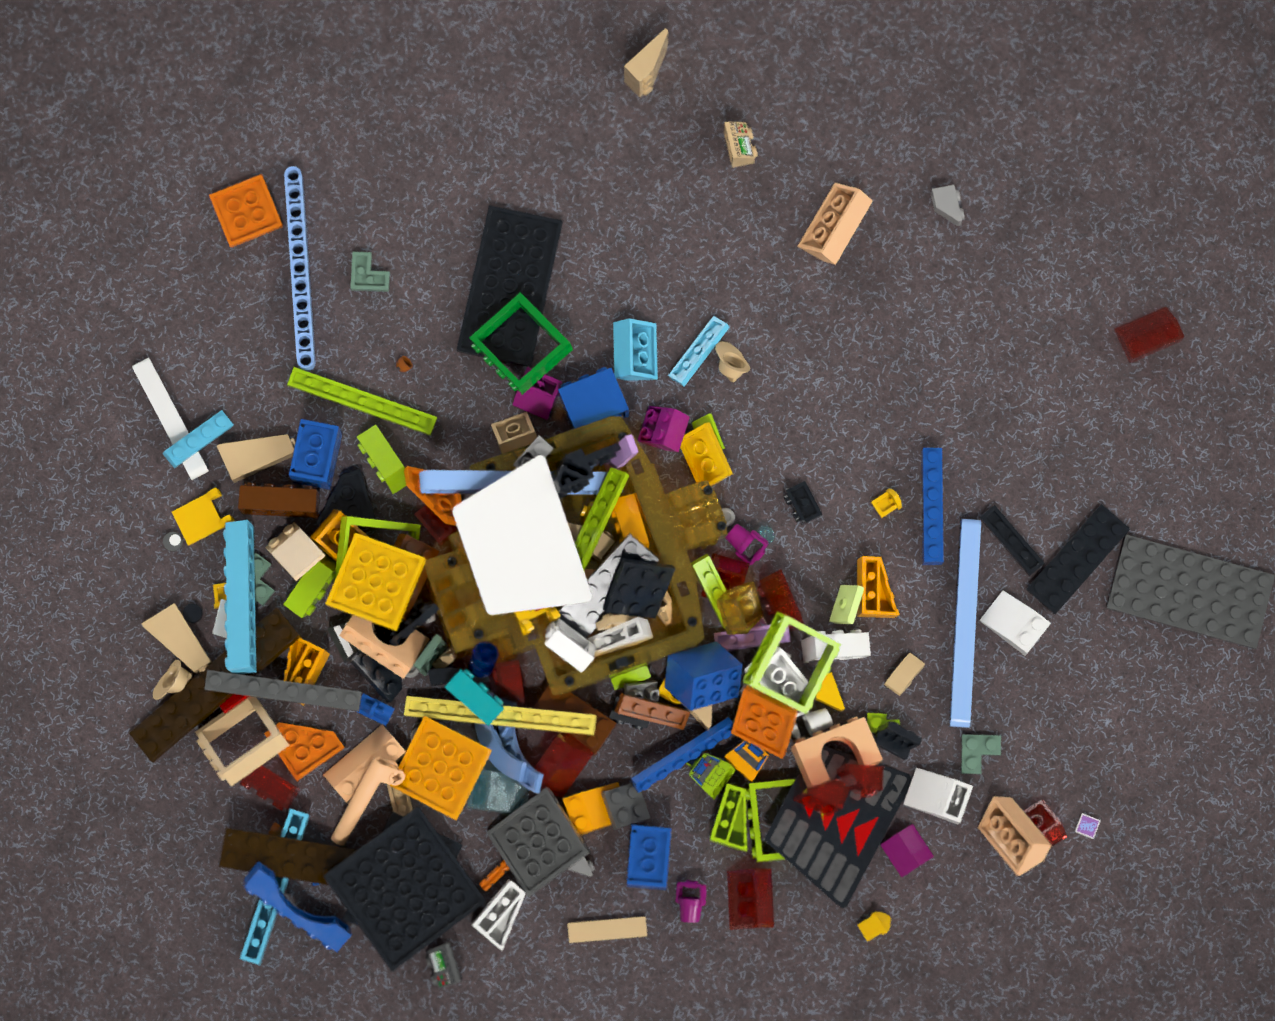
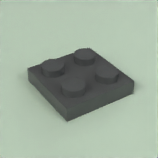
[601,783,650,830]

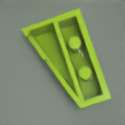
[357,425,406,494]
[283,554,336,618]
[710,784,747,853]

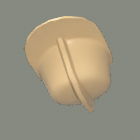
[715,341,750,382]
[153,660,192,700]

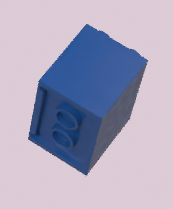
[558,367,629,438]
[289,419,342,490]
[665,641,743,711]
[627,825,671,890]

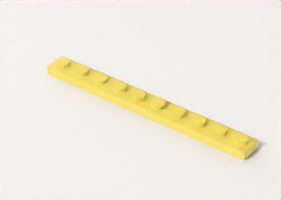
[404,696,597,735]

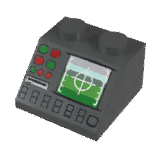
[425,943,462,989]

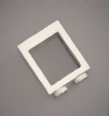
[545,618,595,672]

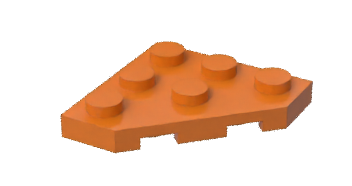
[404,466,462,526]
[264,722,345,781]

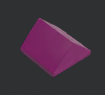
[880,824,934,878]

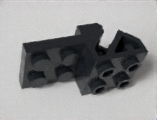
[551,442,621,499]

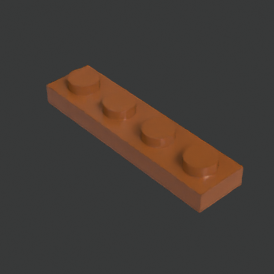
[615,693,690,730]

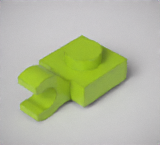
[867,713,900,733]

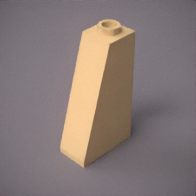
[217,434,296,483]
[142,603,212,674]

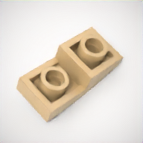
[885,653,925,696]

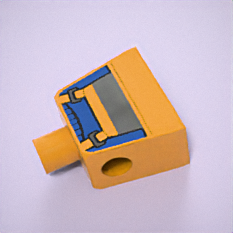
[724,740,769,783]

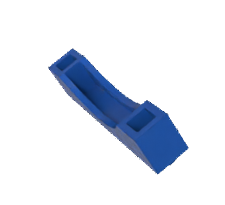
[921,448,944,565]
[244,861,352,952]

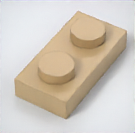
[596,613,636,630]

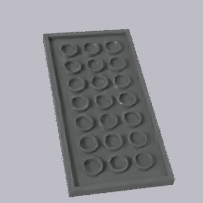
[1106,535,1275,650]

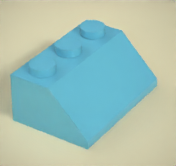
[613,318,658,380]

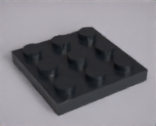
[603,558,675,619]

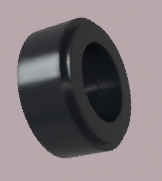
[183,603,203,623]

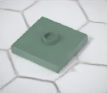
[414,634,448,676]

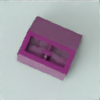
[512,367,563,420]
[637,406,690,452]

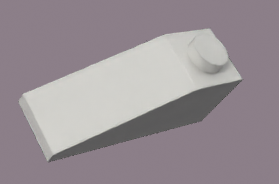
[588,617,654,657]

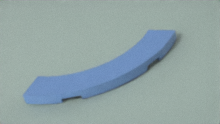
[474,692,527,782]
[498,697,544,793]

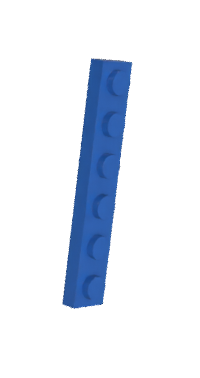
[631,717,733,793]

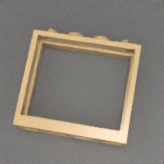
[195,696,289,786]

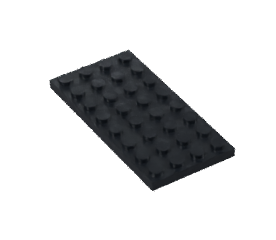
[456,205,563,367]

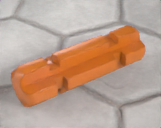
[479,860,509,891]

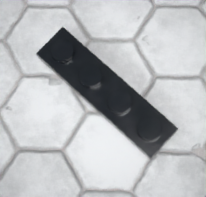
[980,505,1044,576]

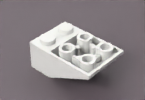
[903,768,973,824]

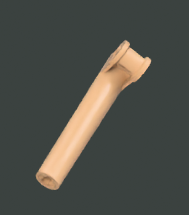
[331,756,405,846]

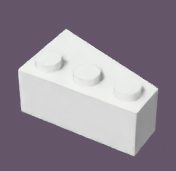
[801,630,871,663]
[471,880,526,951]

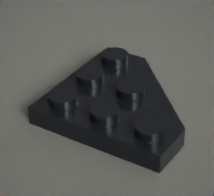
[316,469,376,529]
[388,602,439,646]
[350,625,402,703]

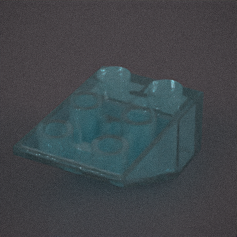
[467,770,529,814]

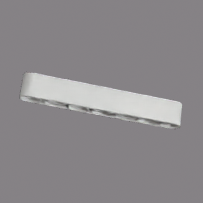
[132,357,209,480]

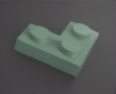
[351,252,390,292]
[254,553,275,606]
[961,735,1001,774]

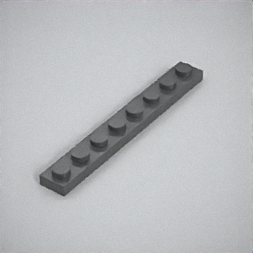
[204,670,362,712]

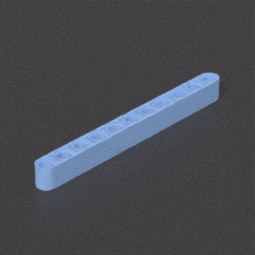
[284,166,316,371]
[419,470,623,495]
[950,519,981,728]

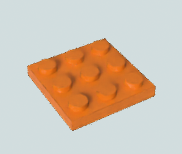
[209,174,283,248]
[731,685,799,759]

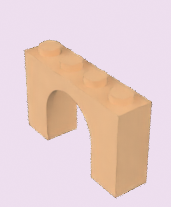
[339,615,430,679]
[791,717,883,791]

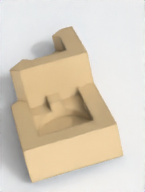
[657,591,672,626]
[432,647,458,669]

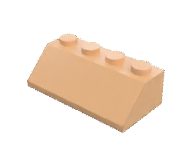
[798,183,872,265]
[323,725,406,804]
[978,796,1051,875]

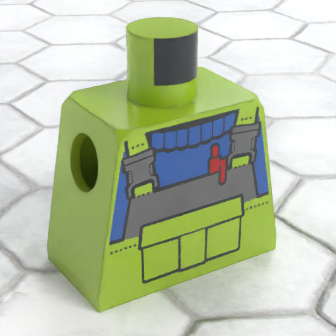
[686,753,736,800]

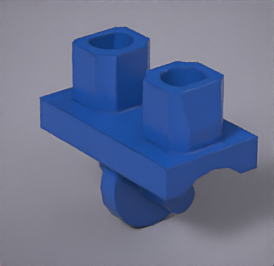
[355,694,395,726]

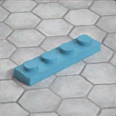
[668,316,729,386]
[163,410,234,468]

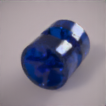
[468,642,499,678]

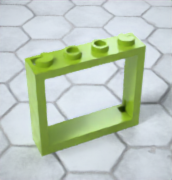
[334,516,421,582]
[742,612,841,714]
[746,779,823,863]

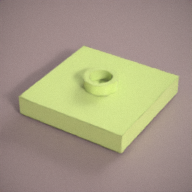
[829,585,864,624]

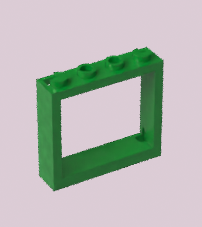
[469,292,573,395]

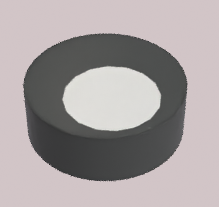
[163,532,183,552]

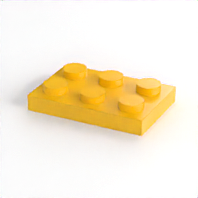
[680,422,733,491]

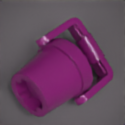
[725,524,769,565]
[676,880,706,923]

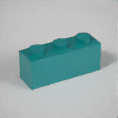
[445,668,504,726]

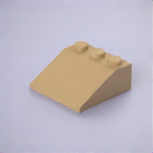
[624,28,668,97]

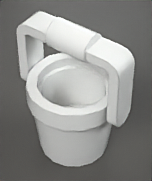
[792,708,833,740]

